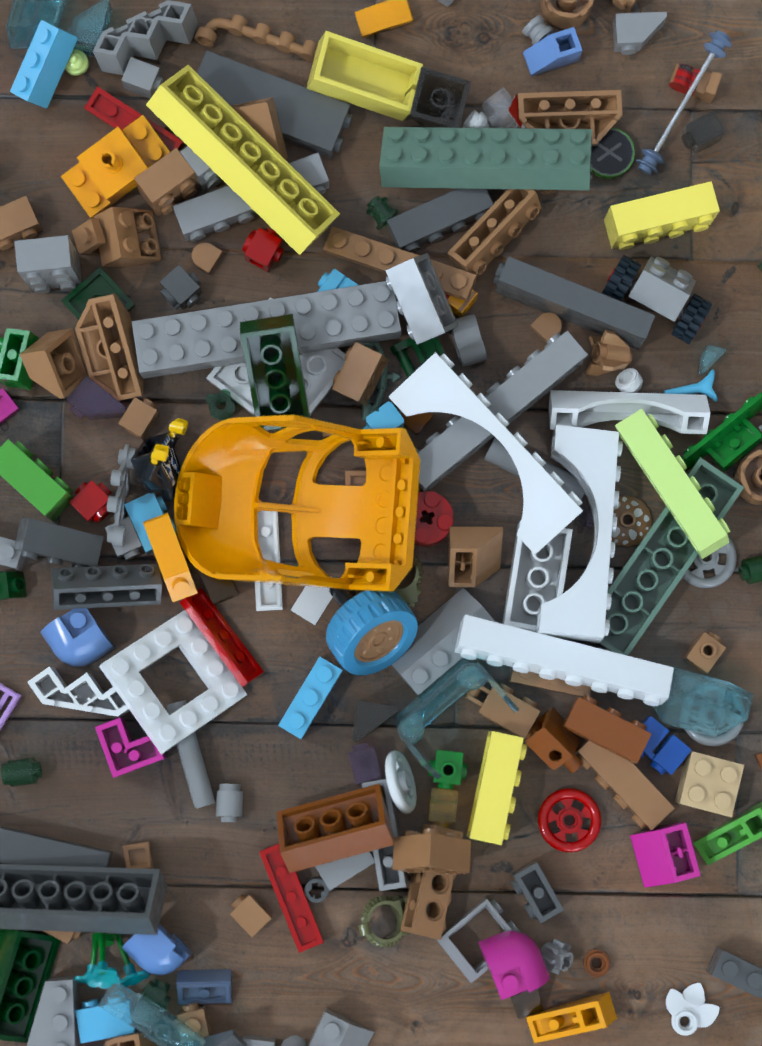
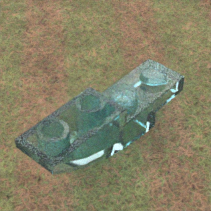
[98,983,206,1046]

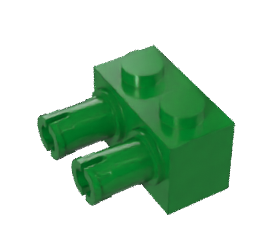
[0,328,39,390]

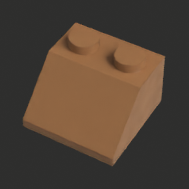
[20,328,89,399]

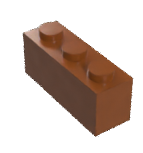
[562,695,651,763]

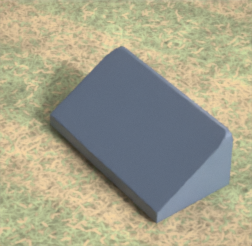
[176,969,232,1005]

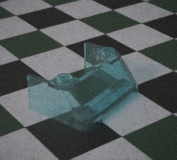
[394,658,519,780]

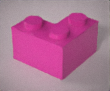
[95,718,167,778]

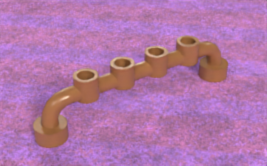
[195,15,318,62]

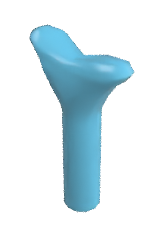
[664,369,718,402]

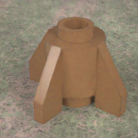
[586,330,632,376]

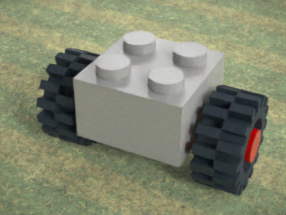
[602,254,713,344]

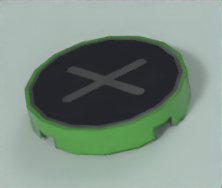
[591,128,635,179]

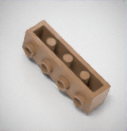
[447,189,542,276]

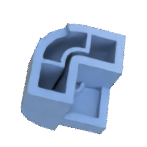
[41,608,116,667]
[122,924,193,975]

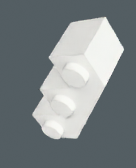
[28,666,130,717]

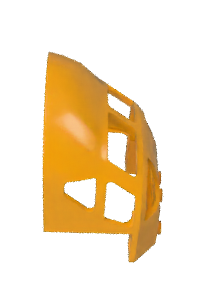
[174,415,420,592]

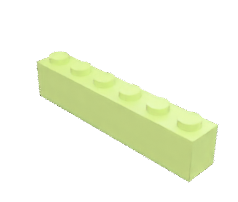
[615,409,730,559]

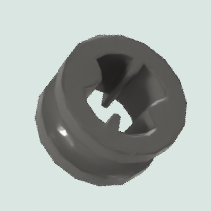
[305,878,329,903]

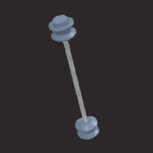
[636,31,732,176]

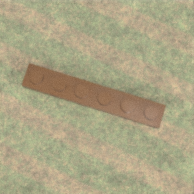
[323,226,477,302]

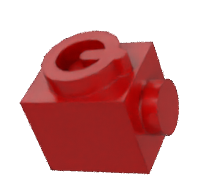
[242,228,285,273]
[69,480,112,524]

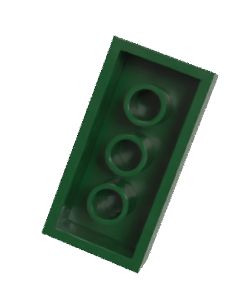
[240,314,310,431]

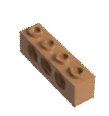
[400,824,463,940]

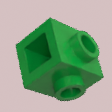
[428,750,467,789]

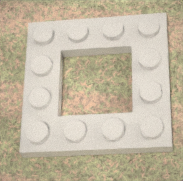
[99,610,248,755]

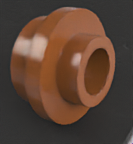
[583,949,610,977]

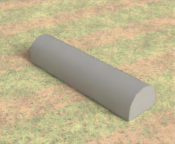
[484,437,585,500]
[166,700,216,809]

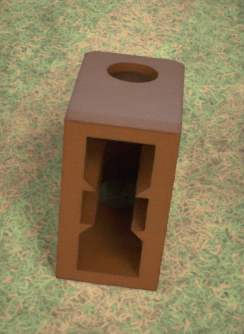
[524,707,583,773]

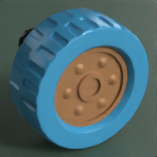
[326,588,418,675]

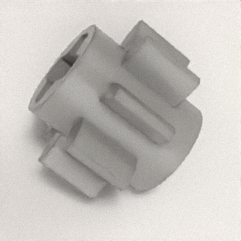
[541,938,574,975]

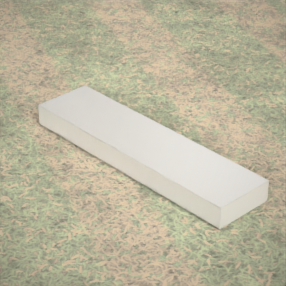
[255,511,283,611]

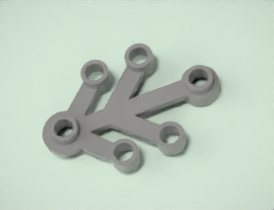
[107,444,137,547]

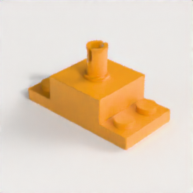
[61,115,170,218]

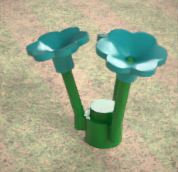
[74,933,150,989]

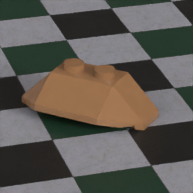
[518,90,623,146]
[75,293,144,401]

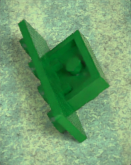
[682,392,762,472]

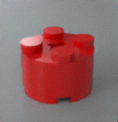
[414,491,453,547]

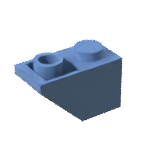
[523,27,583,77]

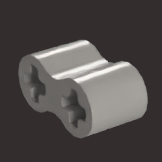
[450,314,487,367]

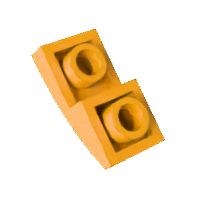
[354,0,414,38]

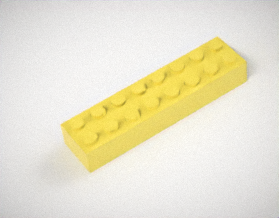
[146,65,340,255]

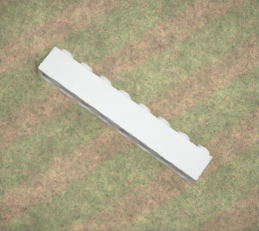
[454,615,674,706]

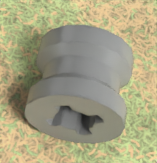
[522,15,555,45]

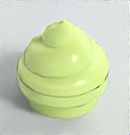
[65,49,89,76]

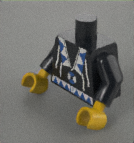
[130,418,188,501]

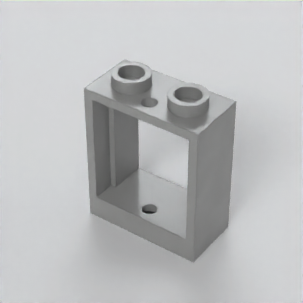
[436,897,520,983]

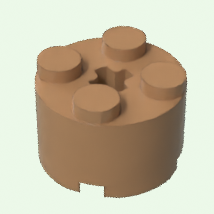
[541,0,594,29]
[734,449,762,505]

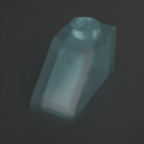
[66,0,112,56]

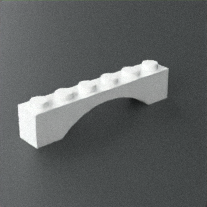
[548,390,710,434]

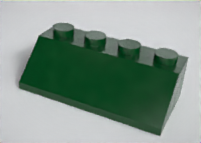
[0,929,61,1043]

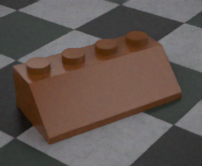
[277,784,394,873]

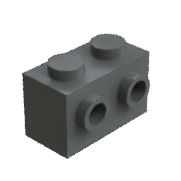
[510,860,564,923]

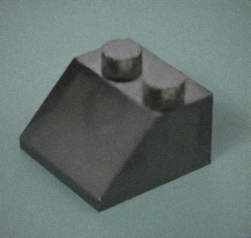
[409,67,471,128]

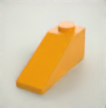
[143,513,197,602]
[526,992,617,1043]

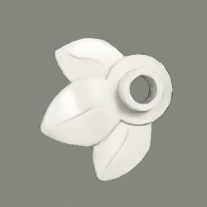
[666,983,720,1035]

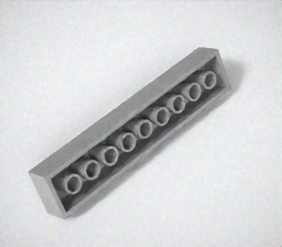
[132,281,401,379]

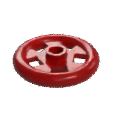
[538,788,601,853]

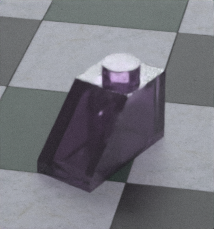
[66,376,127,420]

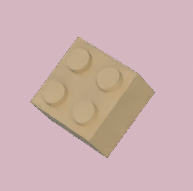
[674,751,744,817]

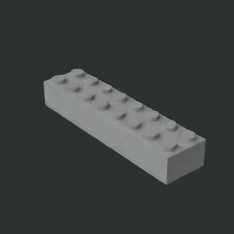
[416,331,588,492]

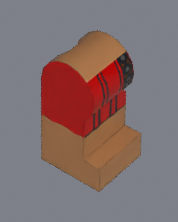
[669,63,722,104]

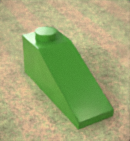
[693,801,762,866]

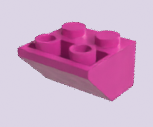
[630,821,701,888]

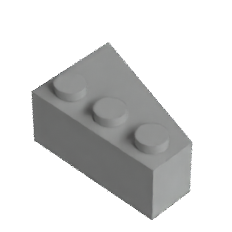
[27,976,80,1046]

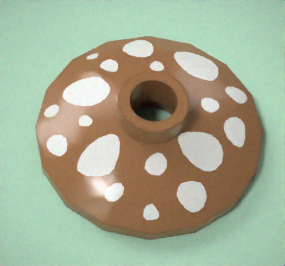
[611,495,652,547]

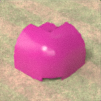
[478,930,550,1000]

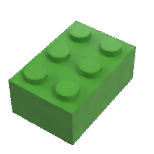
[0,439,73,522]

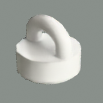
[615,368,643,393]

